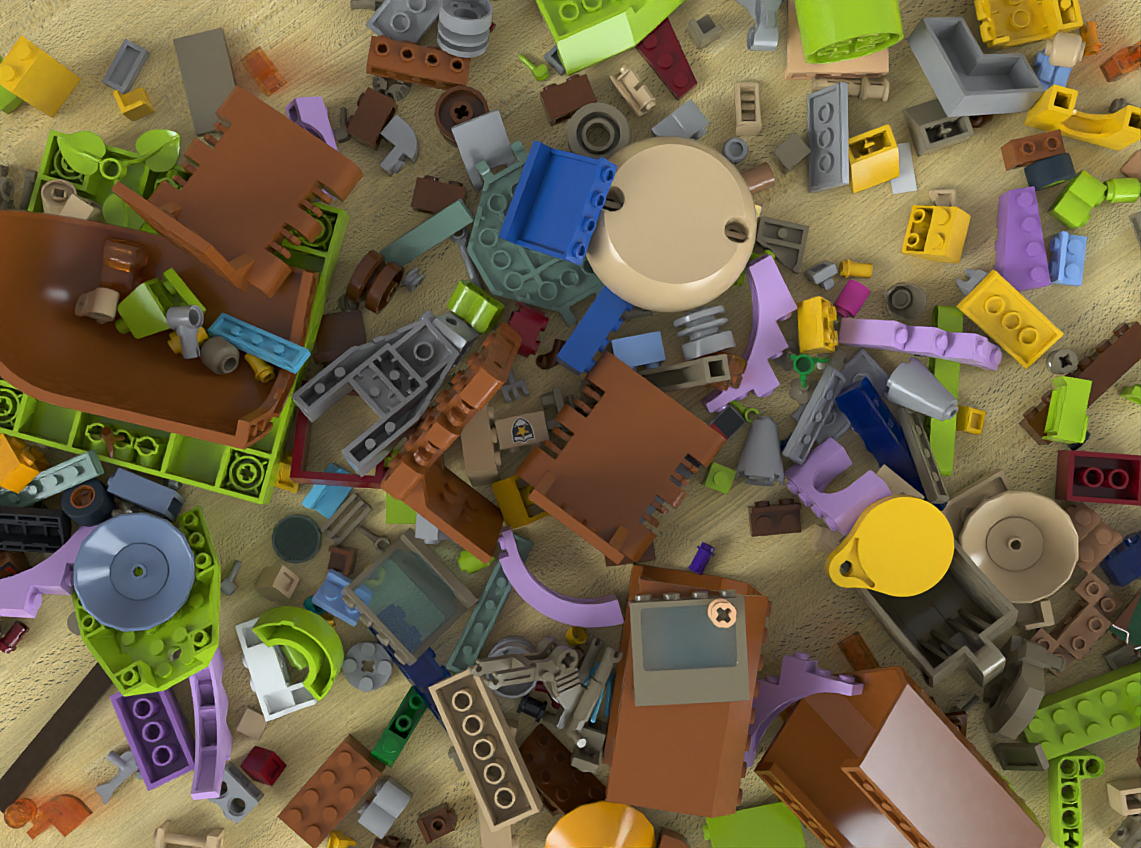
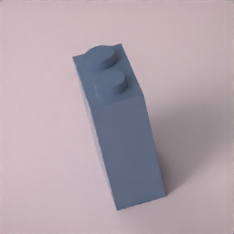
[107,468,186,523]

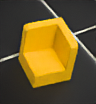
[112,87,155,122]

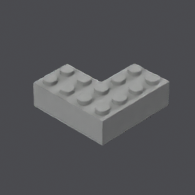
[907,17,1045,117]

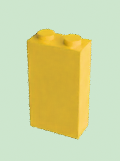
[0,35,81,118]

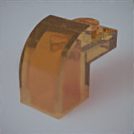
[240,45,287,97]
[26,794,93,840]

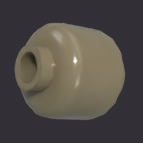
[200,336,240,375]

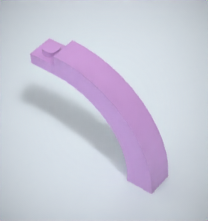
[498,525,624,628]

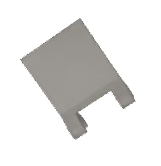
[451,109,517,192]

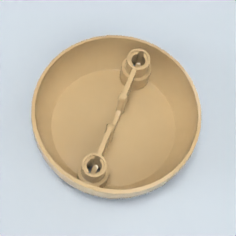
[586,136,757,312]

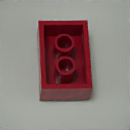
[1055,450,1141,506]

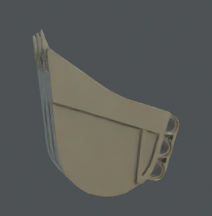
[839,492,1019,688]

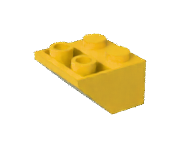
[848,124,900,194]
[901,205,971,264]
[797,296,838,355]

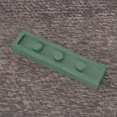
[379,198,474,266]

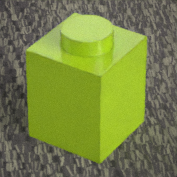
[701,462,737,495]

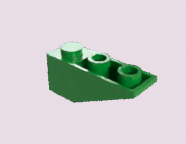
[370,685,433,768]

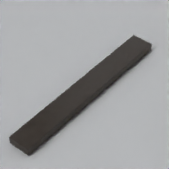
[0,662,114,814]

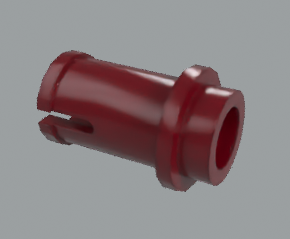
[0,621,30,654]

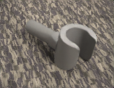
[220,560,242,596]

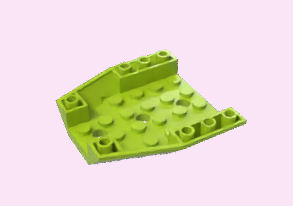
[535,0,686,77]
[71,505,221,696]

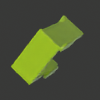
[1042,376,1092,444]

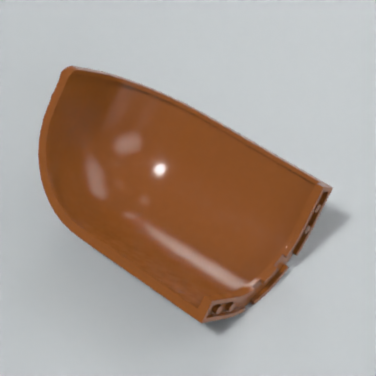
[0,209,319,450]

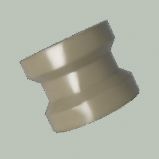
[1045,349,1078,374]

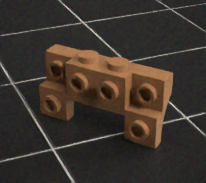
[1029,572,1124,678]

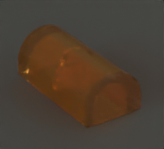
[837,631,881,671]

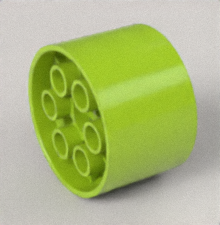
[794,0,904,64]

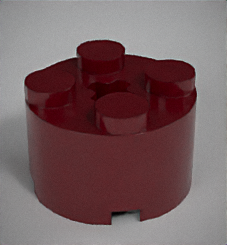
[507,301,549,358]

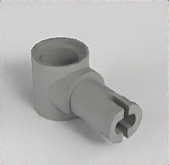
[166,305,204,359]

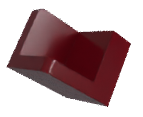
[240,746,287,786]

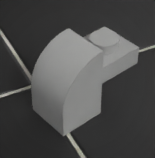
[380,115,420,177]

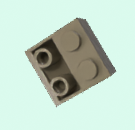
[903,99,974,157]

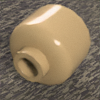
[1044,32,1086,68]

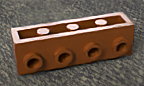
[366,35,471,91]

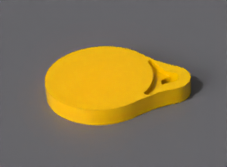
[825,494,954,597]

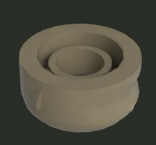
[567,102,630,160]

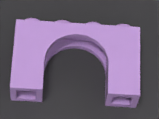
[784,437,892,536]

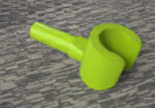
[518,54,549,82]
[729,399,759,423]

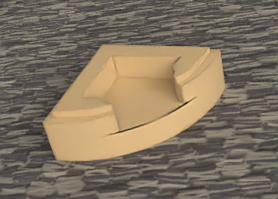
[929,189,956,207]

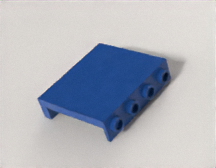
[498,140,618,266]

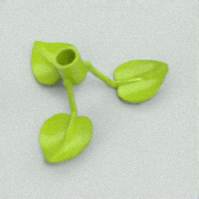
[57,129,181,230]

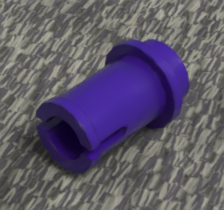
[688,542,715,575]

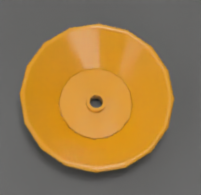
[544,801,656,848]

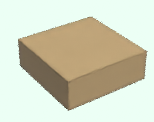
[236,706,269,741]

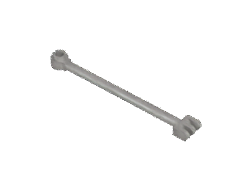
[450,226,530,403]

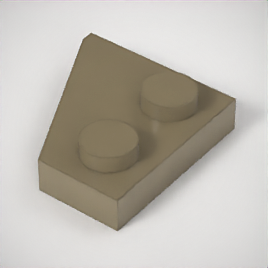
[755,216,809,274]

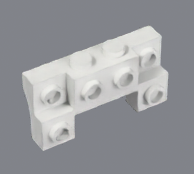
[235,617,318,722]

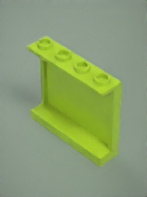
[702,802,807,848]

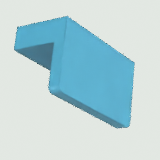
[301,463,353,519]

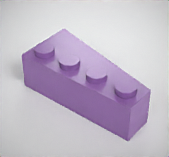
[993,186,1051,292]

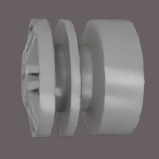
[437,0,493,58]
[673,305,736,362]
[486,636,537,698]

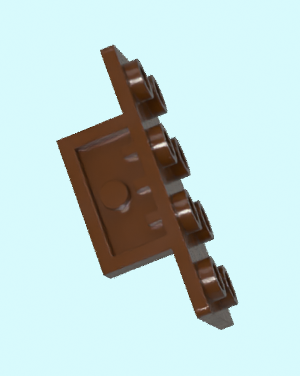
[518,723,606,816]

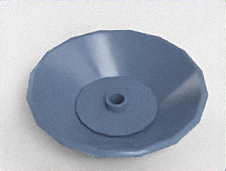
[74,512,195,632]

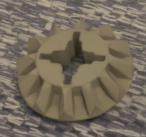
[372,75,412,102]

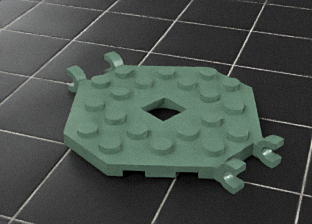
[467,140,613,327]

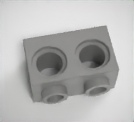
[208,761,265,824]

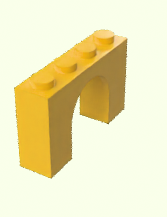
[1024,84,1141,151]

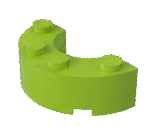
[251,606,344,701]

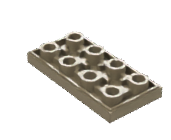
[173,28,237,137]

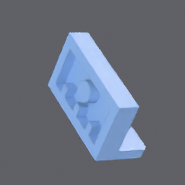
[1048,231,1087,287]
[311,569,374,627]

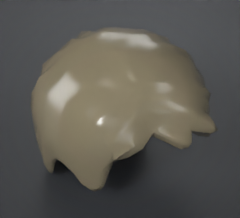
[883,282,927,319]

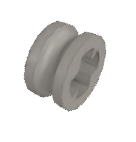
[401,268,426,292]

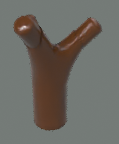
[100,426,125,458]

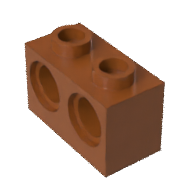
[1001,129,1066,171]

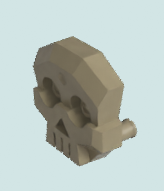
[983,635,1066,739]

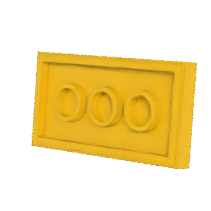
[957,269,1064,370]

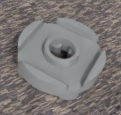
[342,640,393,692]

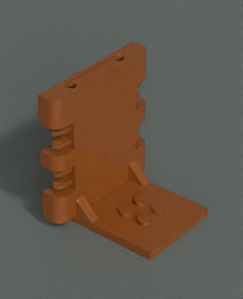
[111,85,363,299]
[380,321,522,565]
[514,350,727,565]

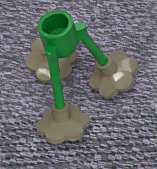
[774,340,846,405]

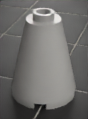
[884,357,958,421]
[734,416,784,486]

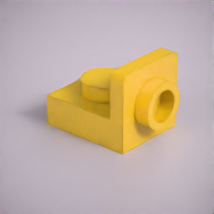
[275,451,309,494]

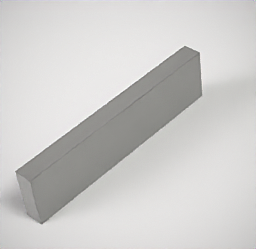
[782,366,846,466]

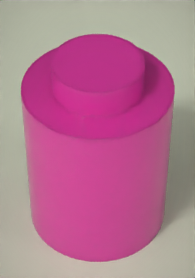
[833,279,871,318]

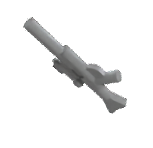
[95,716,190,804]

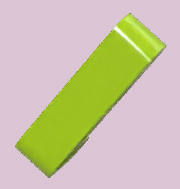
[1048,749,1105,848]

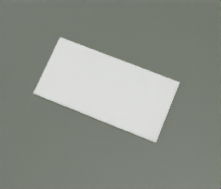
[891,142,917,194]

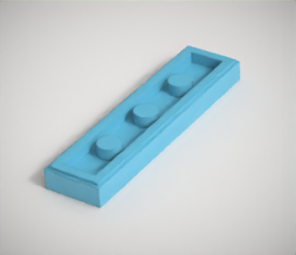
[207,312,310,374]

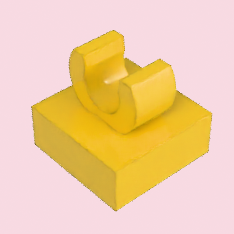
[326,830,356,848]

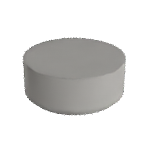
[722,137,748,164]

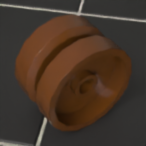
[434,85,489,148]
[345,250,405,315]

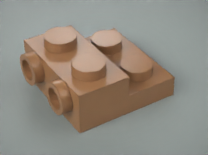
[1065,502,1123,575]

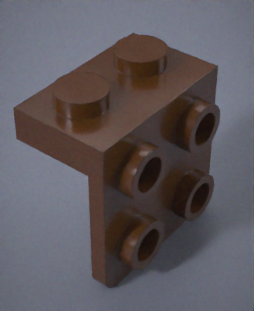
[313,310,367,369]

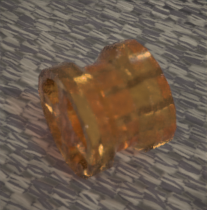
[4,798,37,829]

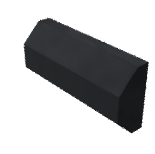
[0,506,72,553]

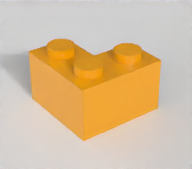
[0,433,50,494]

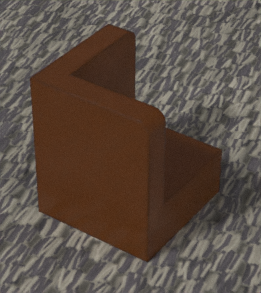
[327,544,358,576]

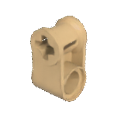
[75,288,120,324]

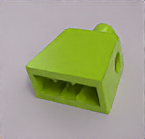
[115,277,175,339]

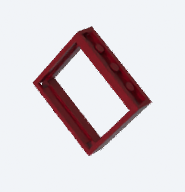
[290,380,393,489]

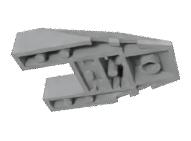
[291,318,460,478]

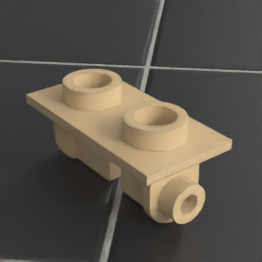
[609,64,656,118]

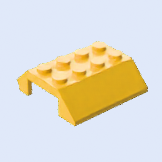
[974,0,1083,50]

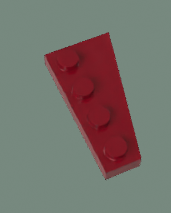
[635,17,697,101]

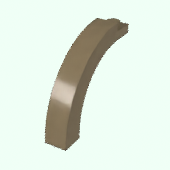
[578,354,731,405]

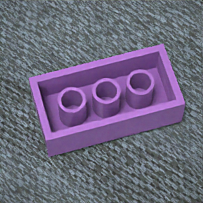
[109,687,195,791]

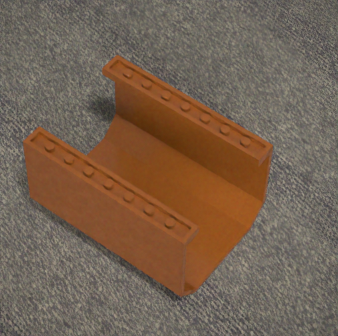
[602,563,772,818]
[754,665,1046,848]

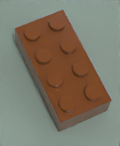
[277,733,386,848]

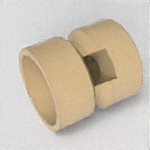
[41,179,77,215]

